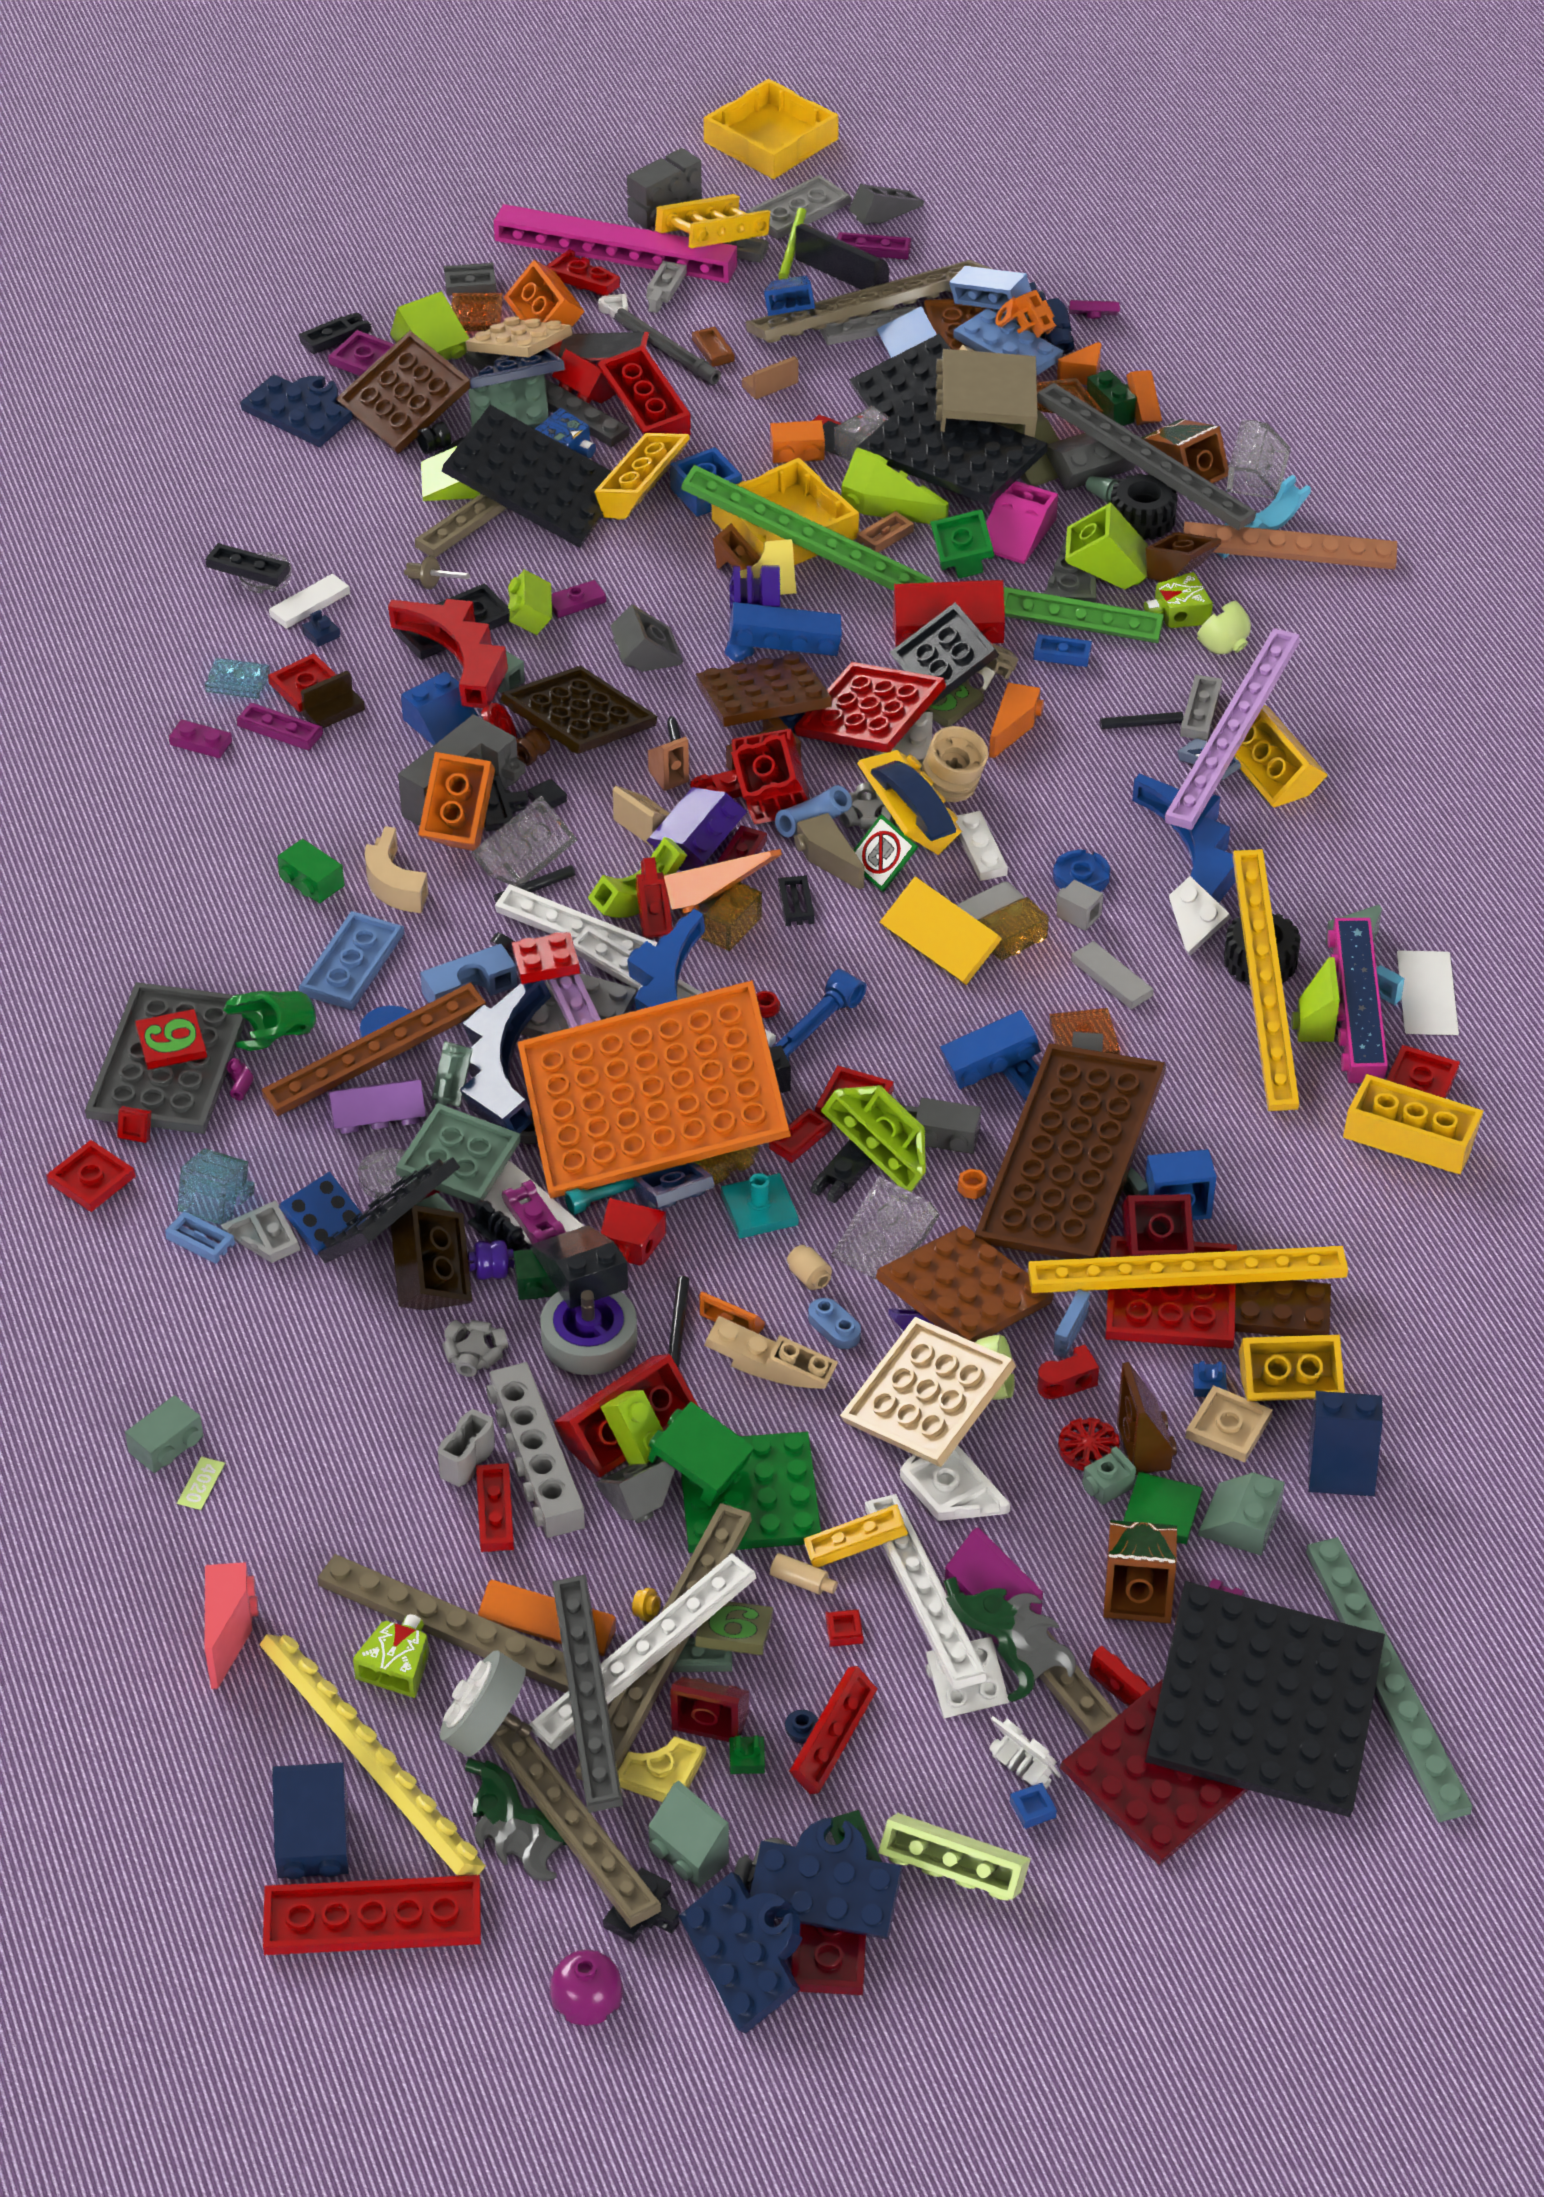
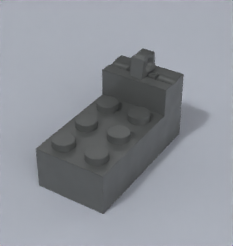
[398,714,526,826]

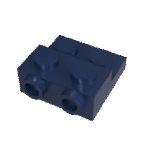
[633,1162,715,1209]

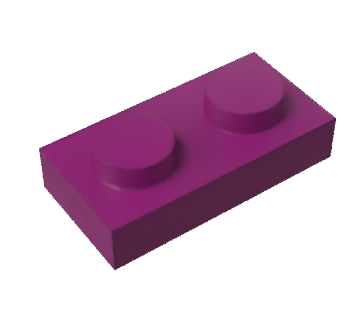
[169,719,232,758]

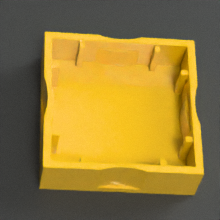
[703,78,839,179]
[712,458,859,566]

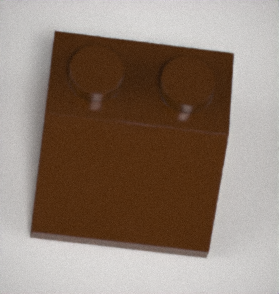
[1146,532,1221,583]

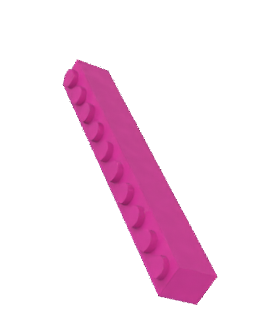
[494,204,737,283]

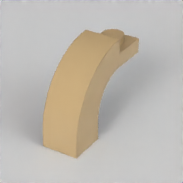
[365,826,429,913]

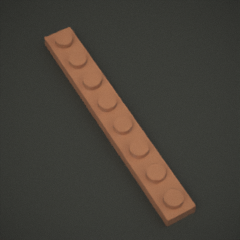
[1183,521,1397,569]

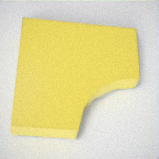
[740,539,797,595]
[618,1736,706,1802]

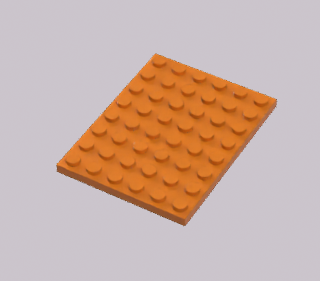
[517,980,791,1198]

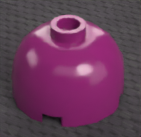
[550,1949,623,2026]

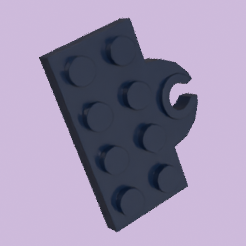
[240,374,353,448]
[750,1818,903,1940]
[679,1872,803,2034]

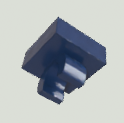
[302,610,340,647]

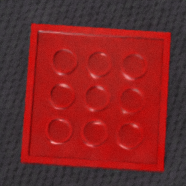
[794,662,946,753]
[1105,1235,1237,1349]

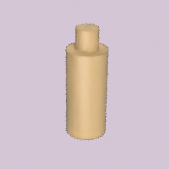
[770,1553,838,1595]

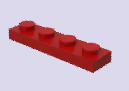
[789,1666,877,1795]

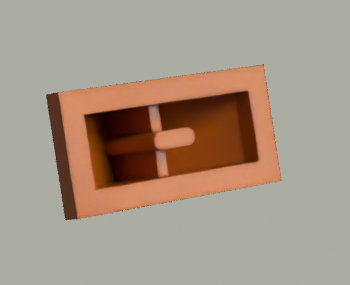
[1057,342,1102,385]

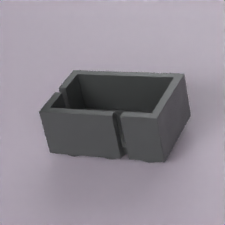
[627,148,702,229]

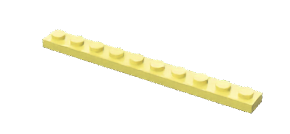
[259,1634,486,1876]

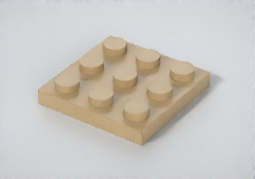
[466,316,572,358]

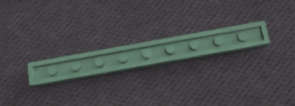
[1306,1537,1472,1823]

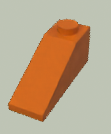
[989,682,1044,758]

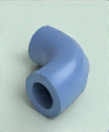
[775,785,852,838]

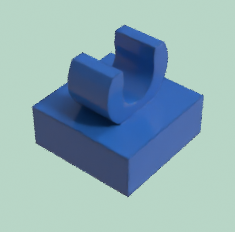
[1193,1361,1227,1397]

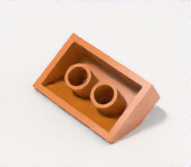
[503,259,585,327]
[418,752,495,852]

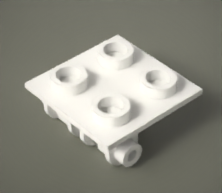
[926,1636,1010,1719]
[989,1716,1061,1789]

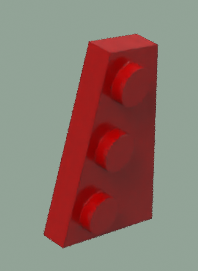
[546,249,620,296]

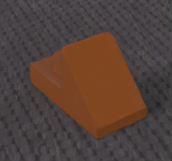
[713,523,760,571]

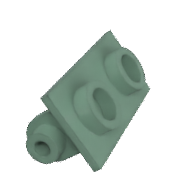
[431,1041,473,1107]

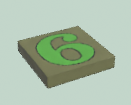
[925,682,984,727]
[695,1601,773,1655]

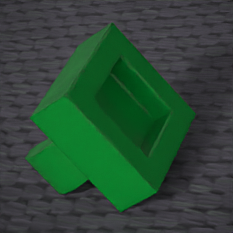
[729,1735,765,1774]

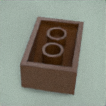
[1116,1362,1177,1475]

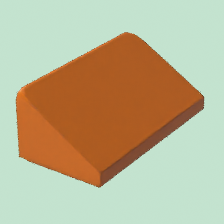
[1126,370,1162,426]
[699,1291,765,1334]

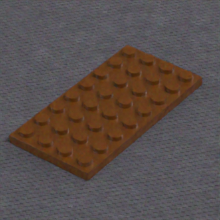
[975,1043,1166,1259]

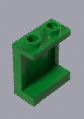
[647,1402,754,1507]

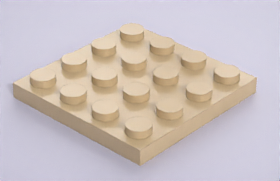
[840,1317,1016,1467]

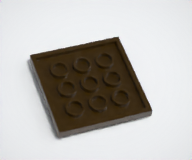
[500,665,658,754]

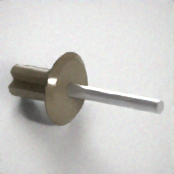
[404,556,470,589]

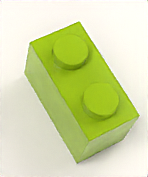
[508,569,552,635]
[600,1390,664,1465]

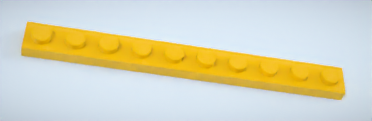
[1233,849,1299,1111]
[1028,1246,1348,1293]

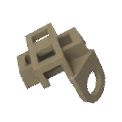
[965,643,1019,692]

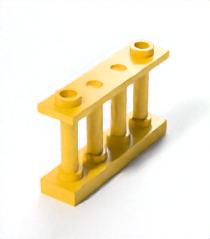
[655,194,770,249]

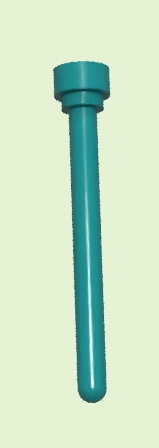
[564,1159,704,1215]

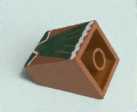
[1141,419,1230,484]
[1103,1520,1177,1624]

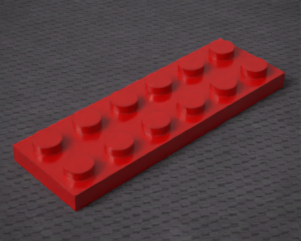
[263,1875,481,1955]

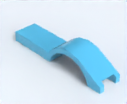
[1217,475,1311,558]

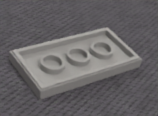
[746,175,851,240]

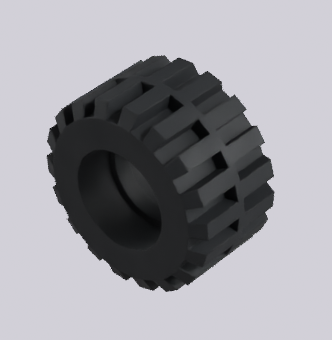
[1111,473,1178,540]
[1224,913,1301,985]

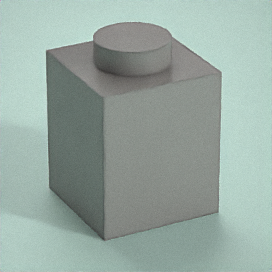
[1056,880,1103,931]

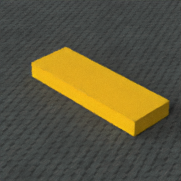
[803,1504,908,1568]

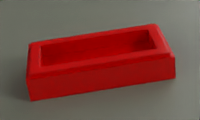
[769,1108,832,1163]

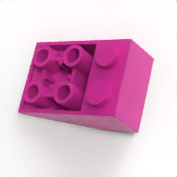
[986,481,1058,564]

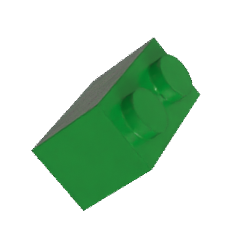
[277,838,345,904]

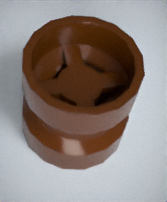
[517,728,551,766]

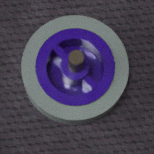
[540,1290,637,1375]

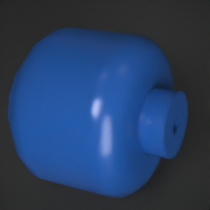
[724,641,755,662]

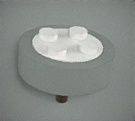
[440,1650,532,1757]

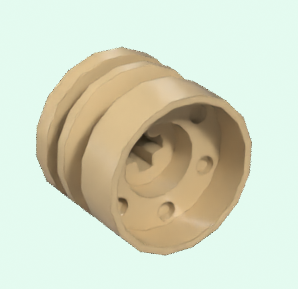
[921,726,988,802]

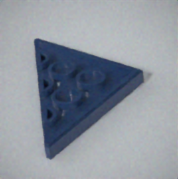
[470,348,565,389]

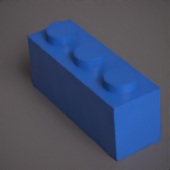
[940,1009,1041,1090]

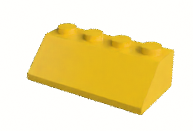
[594,433,690,520]
[1234,705,1328,808]
[857,750,962,855]
[1343,1074,1484,1175]

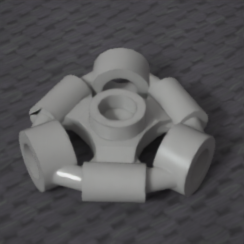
[839,782,895,829]
[442,1320,508,1377]

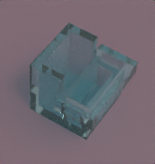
[177,1148,255,1225]

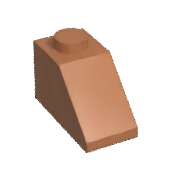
[648,737,689,791]

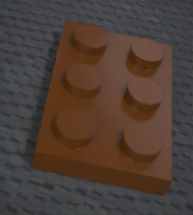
[1235,1280,1331,1336]

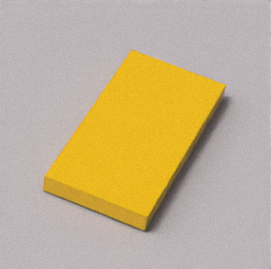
[879,877,1002,985]

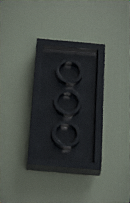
[392,583,510,660]

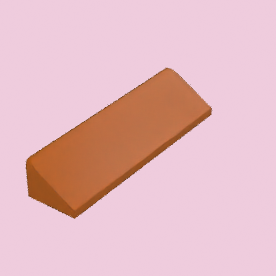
[478,1579,616,1656]

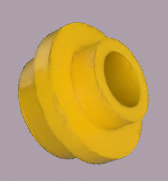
[632,1587,661,1622]

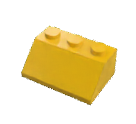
[1239,1335,1345,1401]

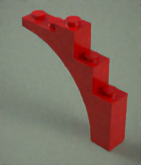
[388,599,508,708]

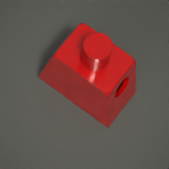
[601,1198,666,1266]

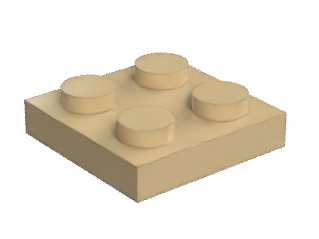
[1185,1385,1273,1462]

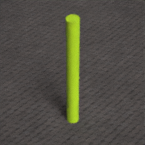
[778,208,807,280]

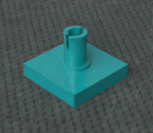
[721,1173,799,1239]

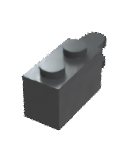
[903,1097,981,1154]

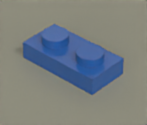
[1033,634,1092,667]

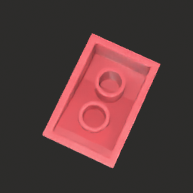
[204,1562,258,1689]

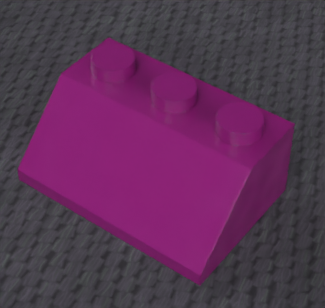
[944,1527,1043,1644]

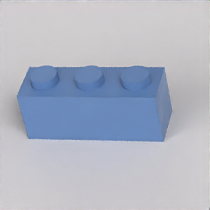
[949,266,1031,311]

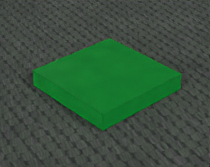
[1123,1472,1203,1545]

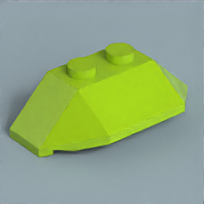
[821,1085,926,1195]

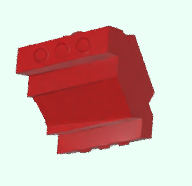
[731,729,810,825]

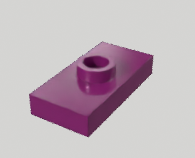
[1068,300,1120,319]
[551,580,606,618]

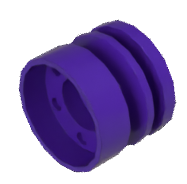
[729,565,780,610]

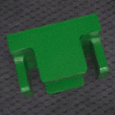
[930,509,994,579]

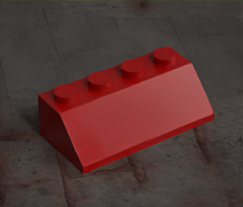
[597,345,691,435]
[893,580,1005,647]
[553,1354,699,1478]

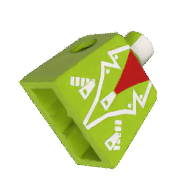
[1144,572,1213,628]
[353,1614,429,1698]

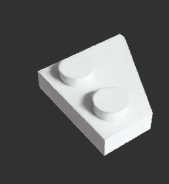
[1169,876,1231,956]

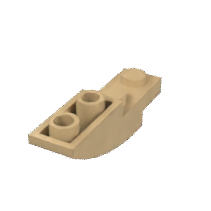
[704,1316,838,1389]

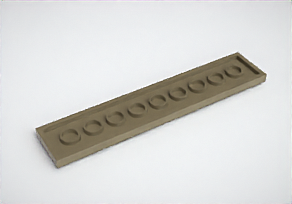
[745,260,991,342]

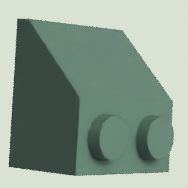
[1198,1472,1285,1556]
[648,1780,729,1888]

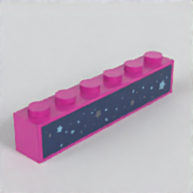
[1327,918,1388,1083]

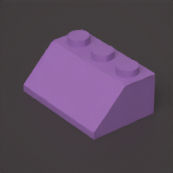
[328,1079,426,1134]

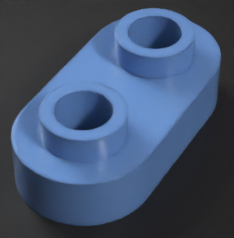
[808,1298,861,1349]

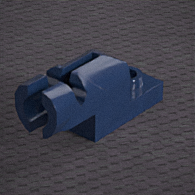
[1029,282,1075,354]

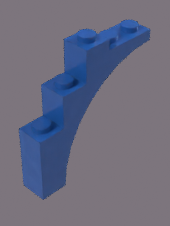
[1132,773,1236,903]
[627,908,705,1011]

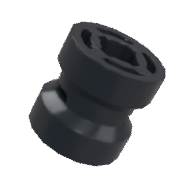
[417,422,452,454]

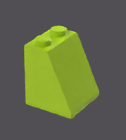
[390,291,470,360]
[1065,503,1148,590]

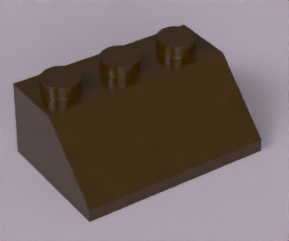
[391,1205,472,1310]

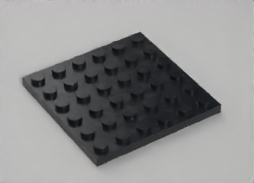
[1145,1581,1385,1817]

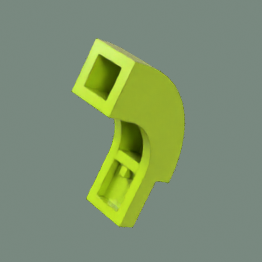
[588,837,688,918]

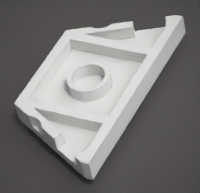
[900,1445,1010,1521]

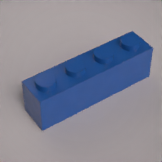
[729,602,842,656]

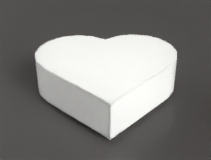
[598,294,628,318]

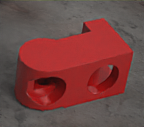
[1037,1344,1099,1399]

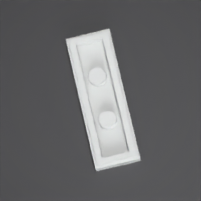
[269,573,350,629]

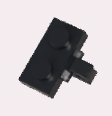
[484,775,529,831]
[603,1867,680,1943]

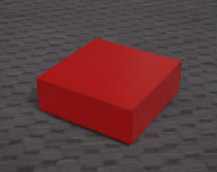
[117,1106,151,1143]
[825,1609,863,1647]

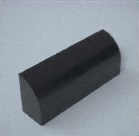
[796,224,889,290]

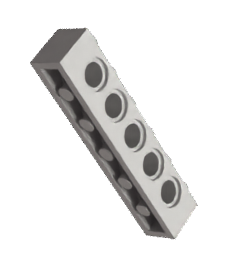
[486,1362,585,1538]

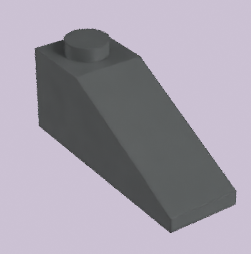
[849,184,924,225]

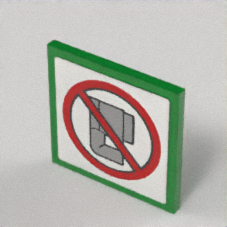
[853,814,919,892]

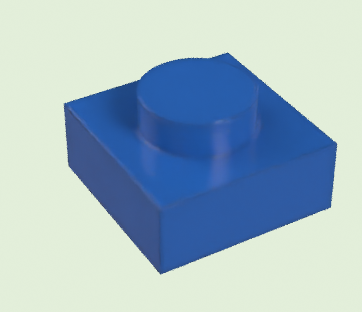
[1010,1783,1057,1829]

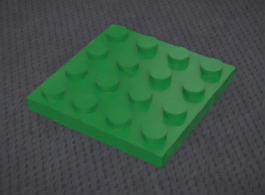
[681,1431,821,1553]

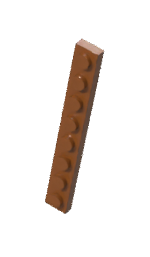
[261,982,486,1117]

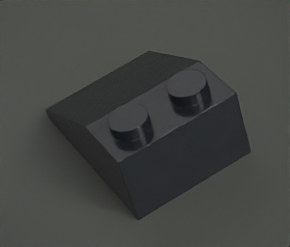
[531,1225,628,1309]

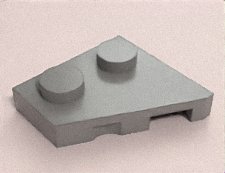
[221,1200,301,1263]

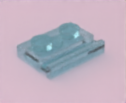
[205,658,270,699]

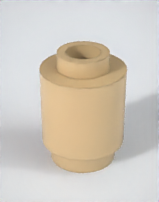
[787,1245,832,1290]

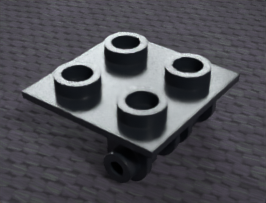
[468,1200,528,1254]

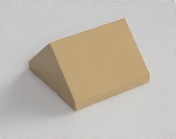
[613,785,670,847]

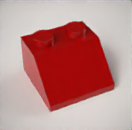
[552,349,616,404]

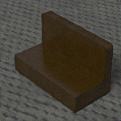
[301,671,365,728]

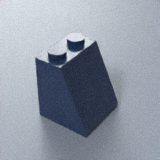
[1308,1391,1383,1497]
[272,1762,349,1879]

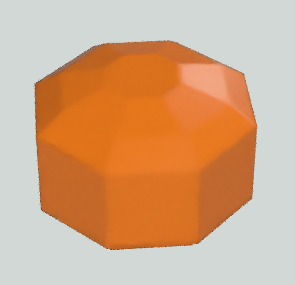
[957,1168,988,1199]

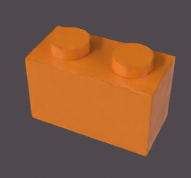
[770,420,825,463]

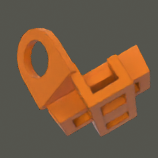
[995,290,1056,338]

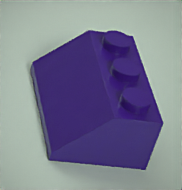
[646,787,747,872]

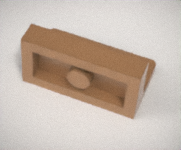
[742,356,798,400]

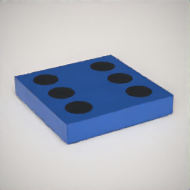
[279,1171,362,1255]

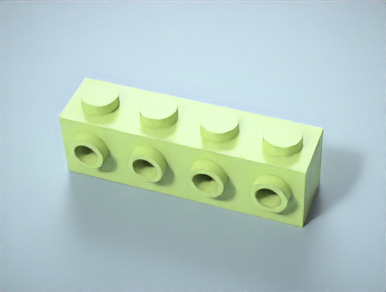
[878,1813,1031,1900]

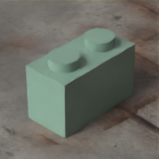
[125,1395,204,1473]

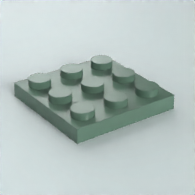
[469,374,549,429]
[396,1103,521,1204]

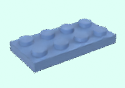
[953,308,1063,376]

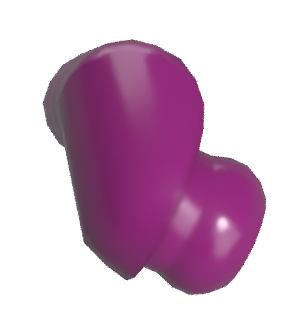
[226,1058,254,1101]

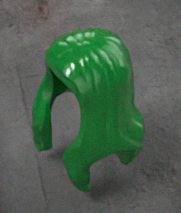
[223,991,317,1051]

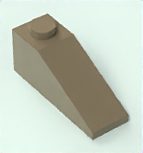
[794,813,864,889]

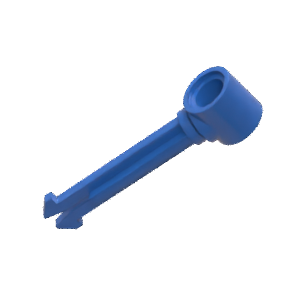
[769,969,867,1061]

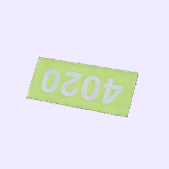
[177,1457,225,1510]

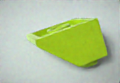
[1291,957,1340,1042]

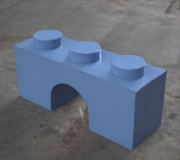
[420,944,517,1003]

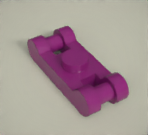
[502,1180,566,1244]

